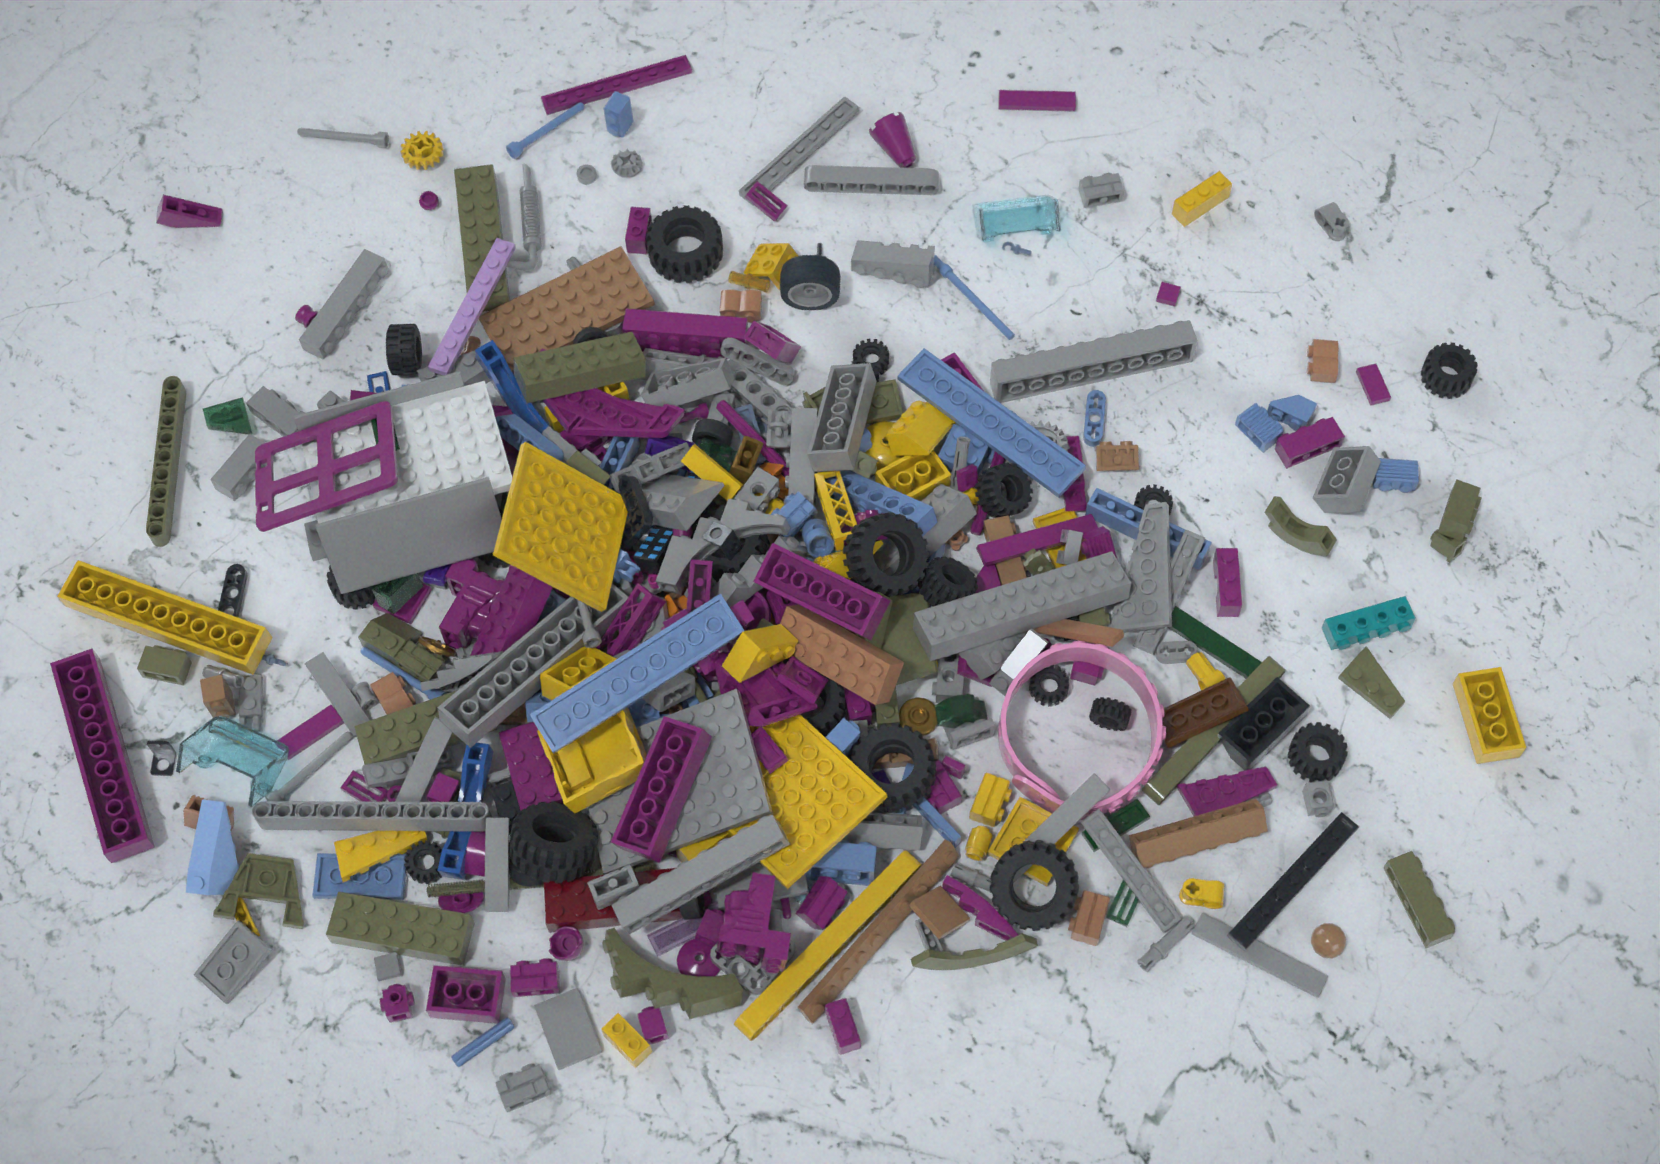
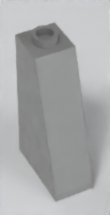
[613,649,695,712]

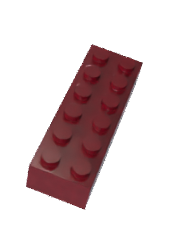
[544,868,683,933]

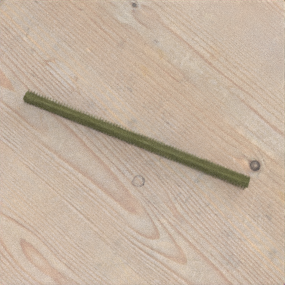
[427,864,654,898]

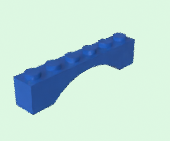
[475,340,549,434]
[438,742,494,880]

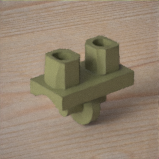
[1023,548,1056,576]

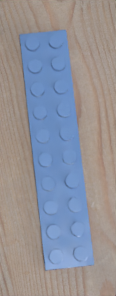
[897,348,1086,498]
[530,594,744,753]

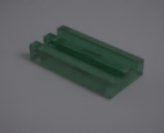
[1106,880,1139,927]

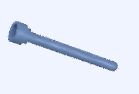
[506,102,584,159]
[360,647,447,700]

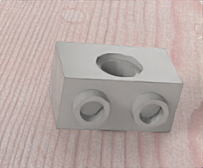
[734,467,780,513]

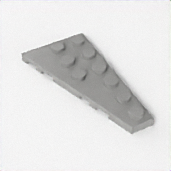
[1108,502,1172,632]

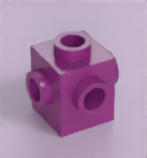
[379,984,415,1023]

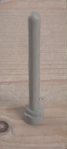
[297,128,389,148]
[577,600,601,648]
[264,731,353,801]

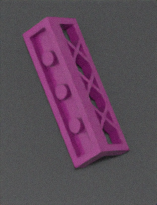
[596,583,666,657]

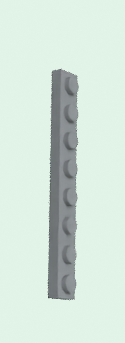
[739,96,859,206]

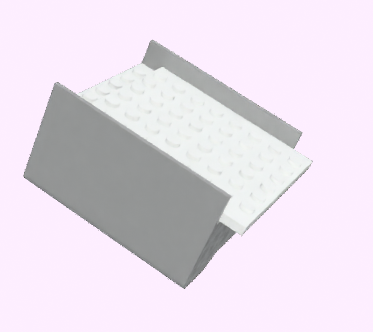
[293,371,512,594]

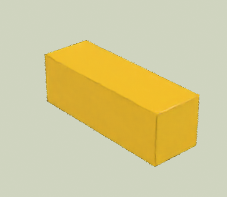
[235,897,261,937]

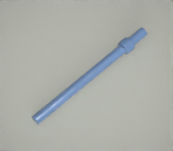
[934,255,1015,340]

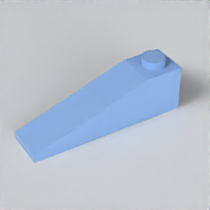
[186,799,240,895]

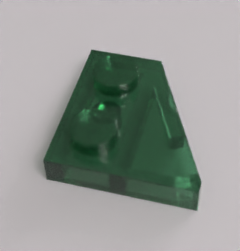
[203,397,253,434]

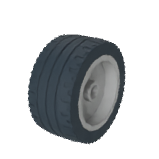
[780,255,841,310]

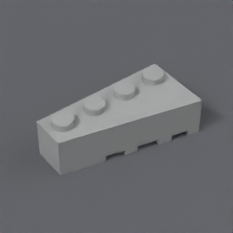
[641,357,734,407]

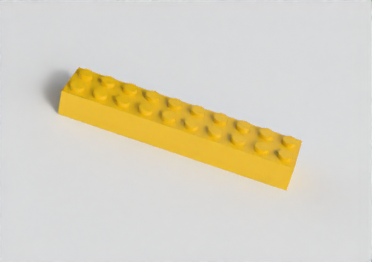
[57,560,273,675]

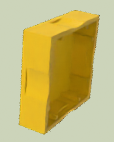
[537,707,647,813]

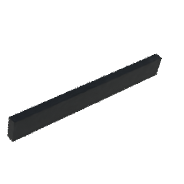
[1227,812,1359,952]

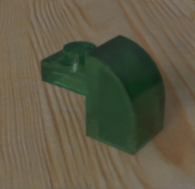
[935,694,988,729]

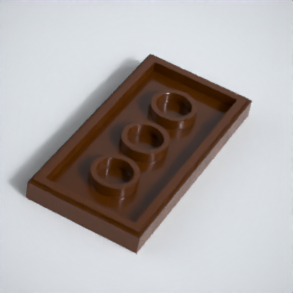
[1162,677,1248,748]

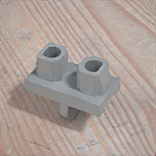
[766,410,789,449]

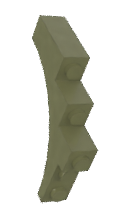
[602,928,743,1019]

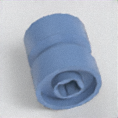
[801,519,834,557]

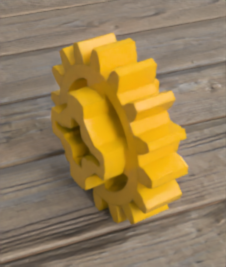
[401,131,444,170]

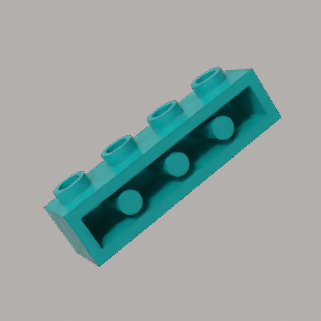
[1322,596,1416,650]

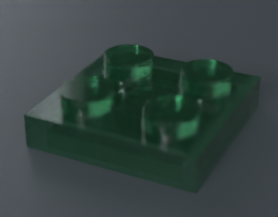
[695,438,737,472]

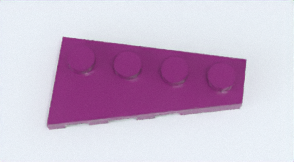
[1177,766,1277,816]

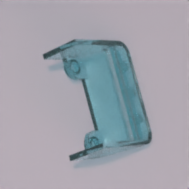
[972,195,1061,242]
[176,716,289,807]

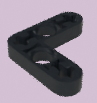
[618,475,653,552]

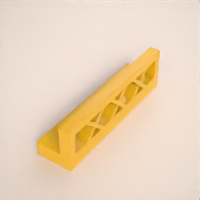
[814,471,857,551]

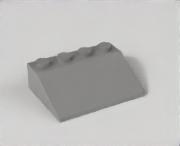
[627,474,725,531]

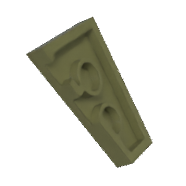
[1338,646,1405,719]

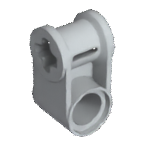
[1314,202,1349,241]

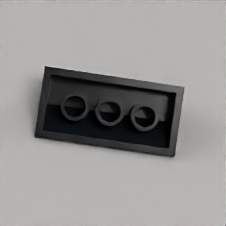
[1217,677,1310,771]

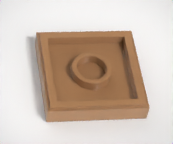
[909,885,970,939]

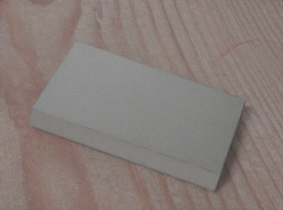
[193,920,273,1004]
[534,988,602,1070]

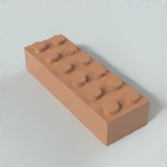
[780,605,904,705]

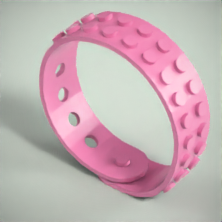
[998,641,1166,822]

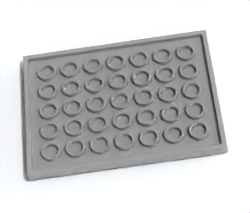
[588,689,773,875]

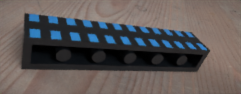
[633,471,707,575]

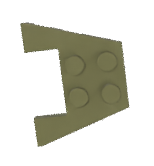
[213,853,304,929]

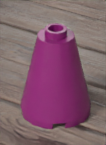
[869,112,916,168]

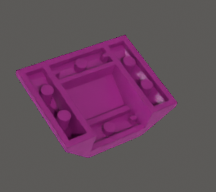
[714,657,818,727]

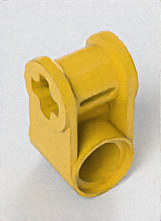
[1179,878,1224,909]

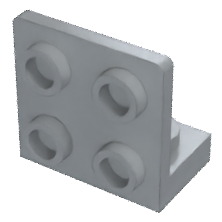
[938,697,995,750]

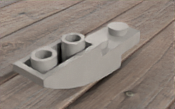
[362,746,456,789]

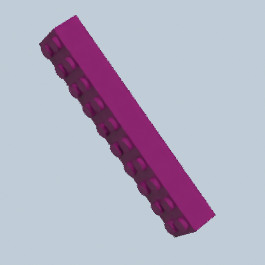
[50,648,155,864]

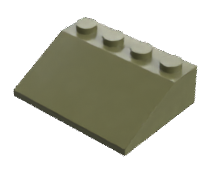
[881,593,938,685]

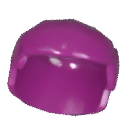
[549,926,584,961]

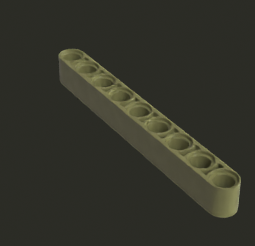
[146,376,186,547]
[1142,656,1286,806]

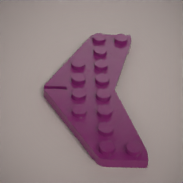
[539,348,684,438]

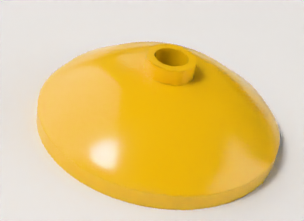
[863,421,906,475]

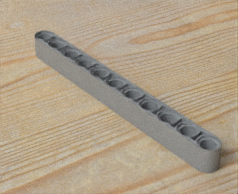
[252,801,493,831]

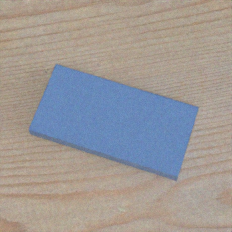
[312,853,407,900]

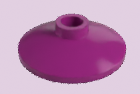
[438,890,484,913]
[677,939,722,977]

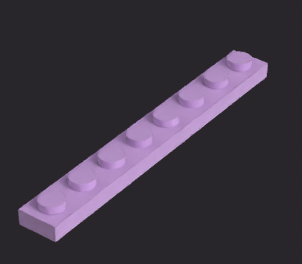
[428,238,516,376]

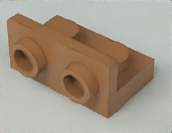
[1094,441,1139,471]

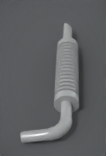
[506,163,541,271]

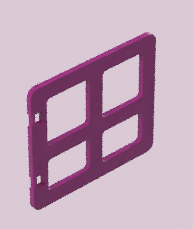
[255,401,398,532]

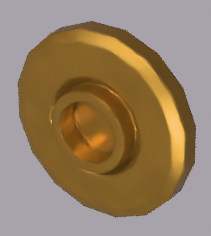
[418,636,457,657]
[899,697,939,736]

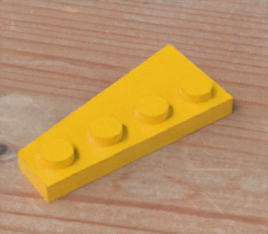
[334,831,427,883]

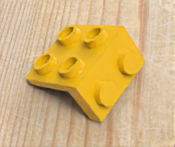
[743,243,798,289]

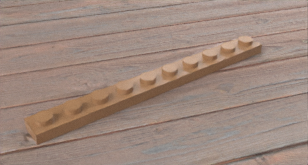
[797,840,959,1024]

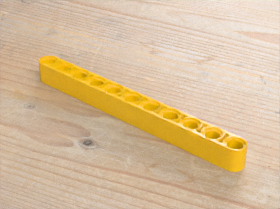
[734,850,923,1041]

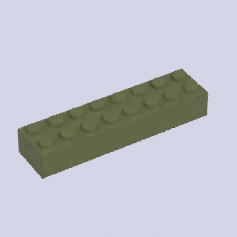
[454,164,510,312]

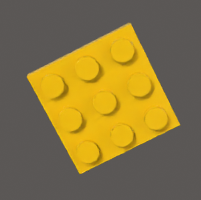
[987,797,1079,886]

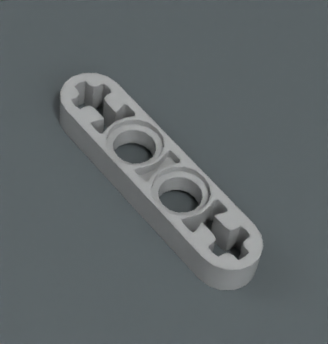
[721,338,794,385]

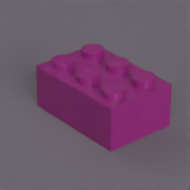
[426,965,506,1024]

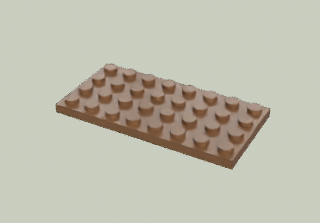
[479,246,655,375]

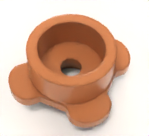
[946,529,968,551]

